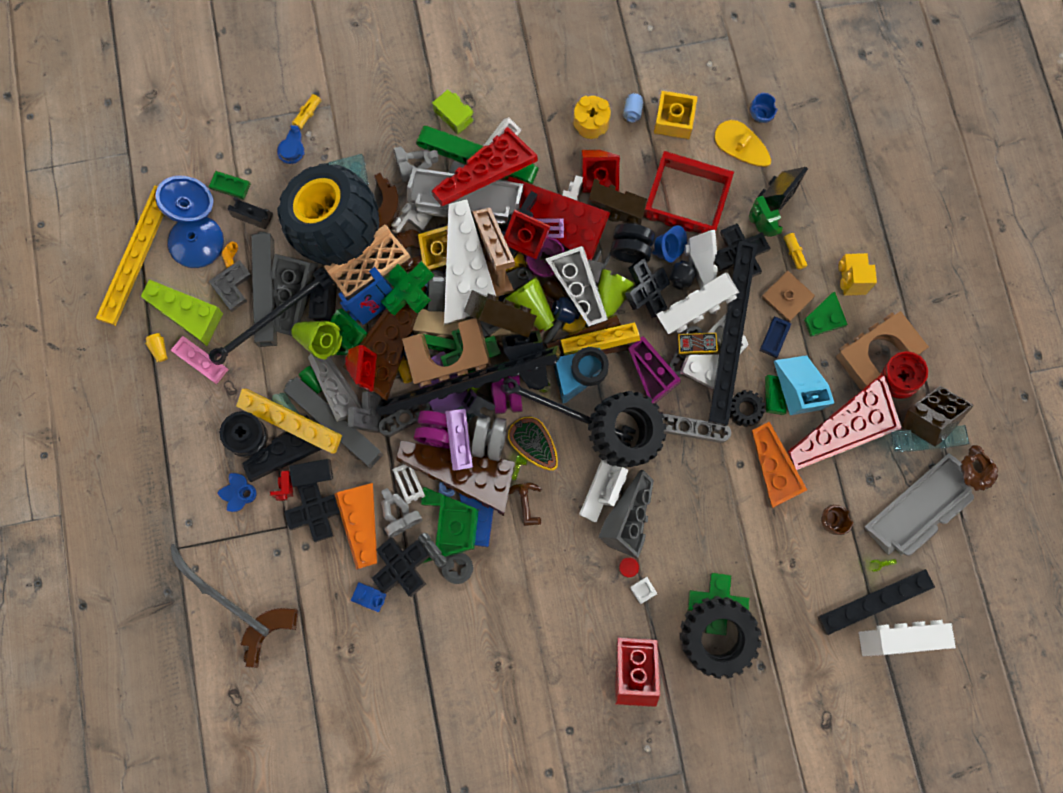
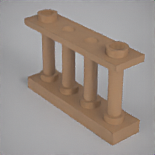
[472,208,515,296]

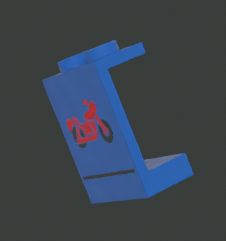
[338,267,393,325]

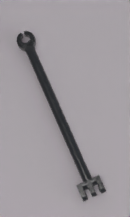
[209,267,334,365]
[501,378,636,448]

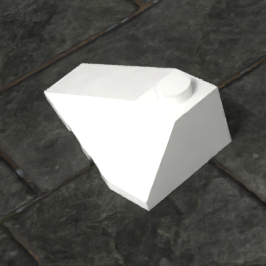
[685,230,718,314]

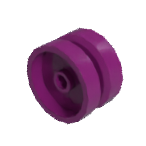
[491,375,523,414]
[413,411,450,449]

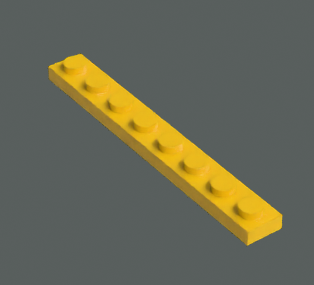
[96,185,164,326]

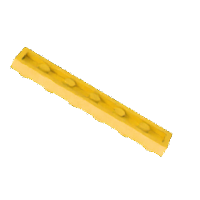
[236,388,342,454]

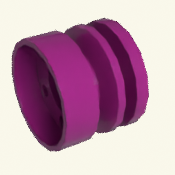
[524,237,565,278]

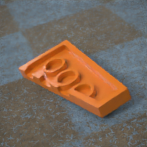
[335,483,377,569]

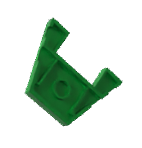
[421,487,479,564]

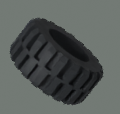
[588,391,667,468]
[680,596,762,679]

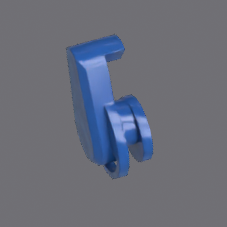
[277,125,304,164]

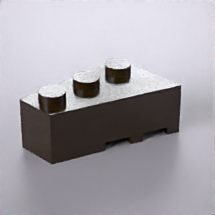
[588,178,647,225]
[464,290,537,337]

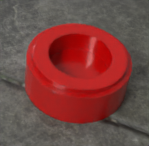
[619,557,639,578]

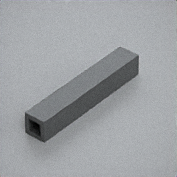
[251,232,278,347]
[283,377,383,469]

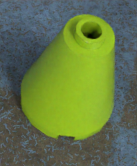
[597,269,635,318]
[505,277,555,332]
[291,321,342,360]

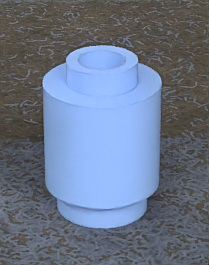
[623,93,643,122]

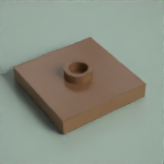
[761,271,815,322]

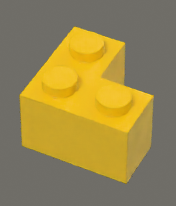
[838,253,877,296]

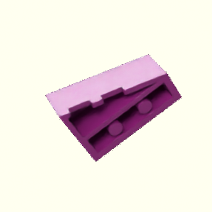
[629,336,681,404]

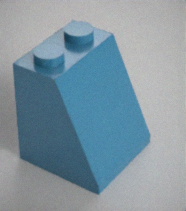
[554,348,605,404]

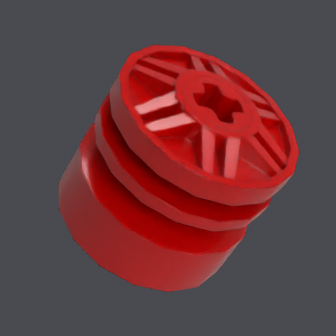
[881,351,928,399]

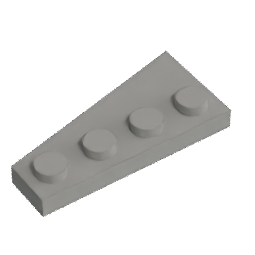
[308,354,362,422]

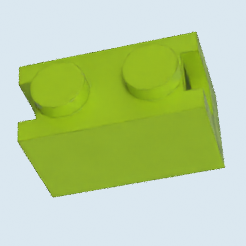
[432,89,474,135]

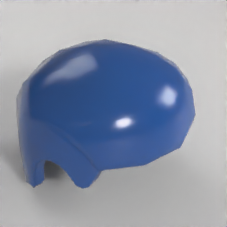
[750,93,778,123]

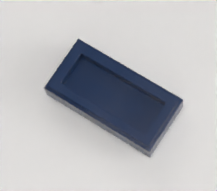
[759,316,792,358]

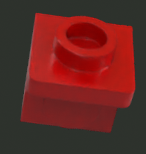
[270,471,293,501]

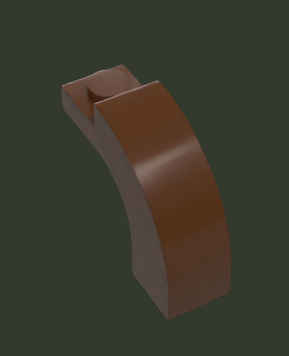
[374,173,400,230]
[241,608,299,668]

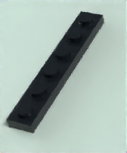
[818,569,935,635]

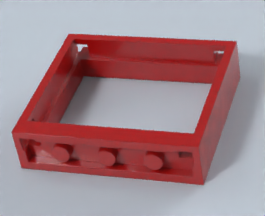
[643,151,734,234]

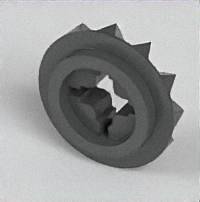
[442,553,473,584]

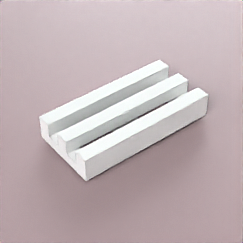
[392,464,425,504]

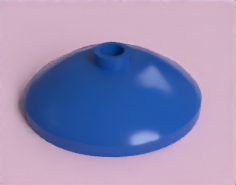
[155,176,213,223]
[168,217,224,268]

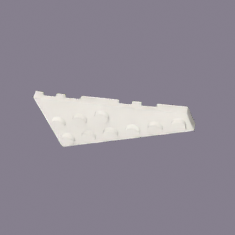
[444,199,496,325]

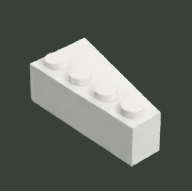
[546,246,608,326]
[656,273,739,334]
[859,620,956,656]

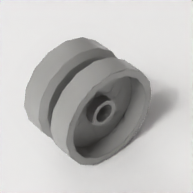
[472,415,507,461]

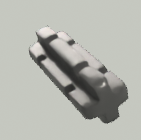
[418,532,447,568]

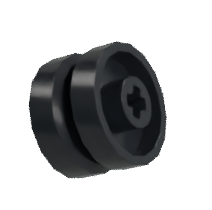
[610,223,655,264]
[219,411,268,458]

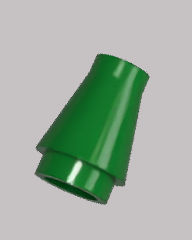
[298,366,323,394]

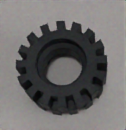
[730,390,765,427]

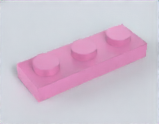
[171,336,228,385]

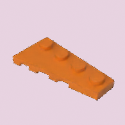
[752,421,807,508]

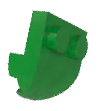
[749,196,783,237]
[330,308,368,355]

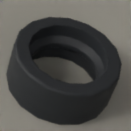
[571,347,609,386]

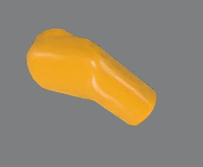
[222,241,238,269]

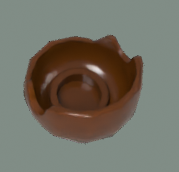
[821,505,853,535]

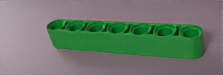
[416,126,539,185]

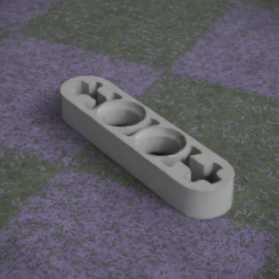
[662,414,731,443]

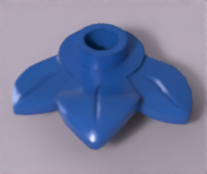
[217,473,257,512]

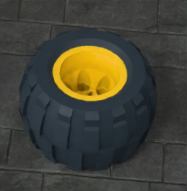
[277,163,380,266]

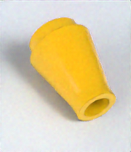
[145,333,168,363]

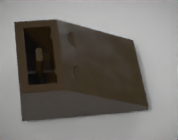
[902,386,973,447]

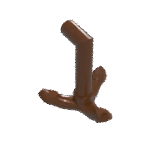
[509,482,542,526]

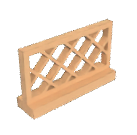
[324,224,411,300]

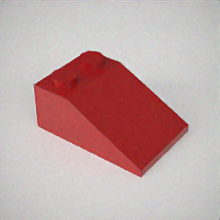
[615,638,660,707]

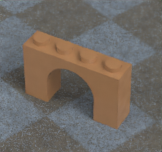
[836,311,929,390]
[402,318,491,387]

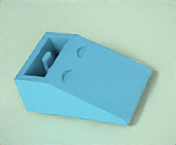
[774,355,834,415]

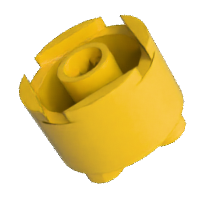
[573,96,611,139]

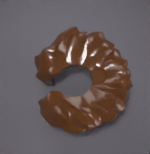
[387,229,422,272]
[960,445,998,491]

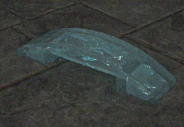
[891,425,969,452]

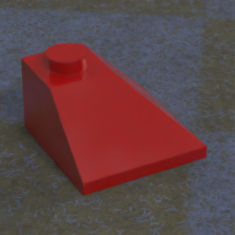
[582,149,620,193]
[345,345,377,392]

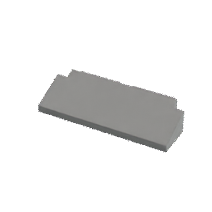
[407,168,523,225]
[865,453,974,556]

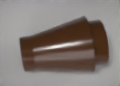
[542,278,567,301]

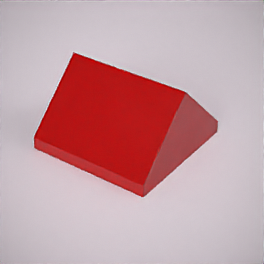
[504,210,550,259]

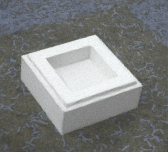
[630,577,657,604]

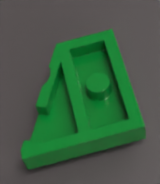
[804,292,848,337]

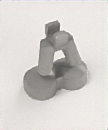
[394,146,438,182]
[381,488,423,538]

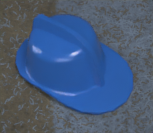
[652,225,687,263]

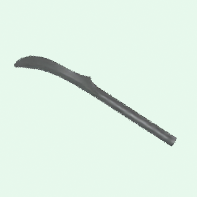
[171,544,270,637]

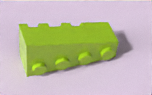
[141,280,223,346]

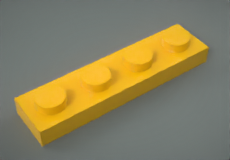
[561,322,640,356]

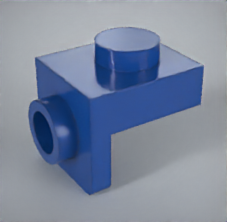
[350,582,387,612]

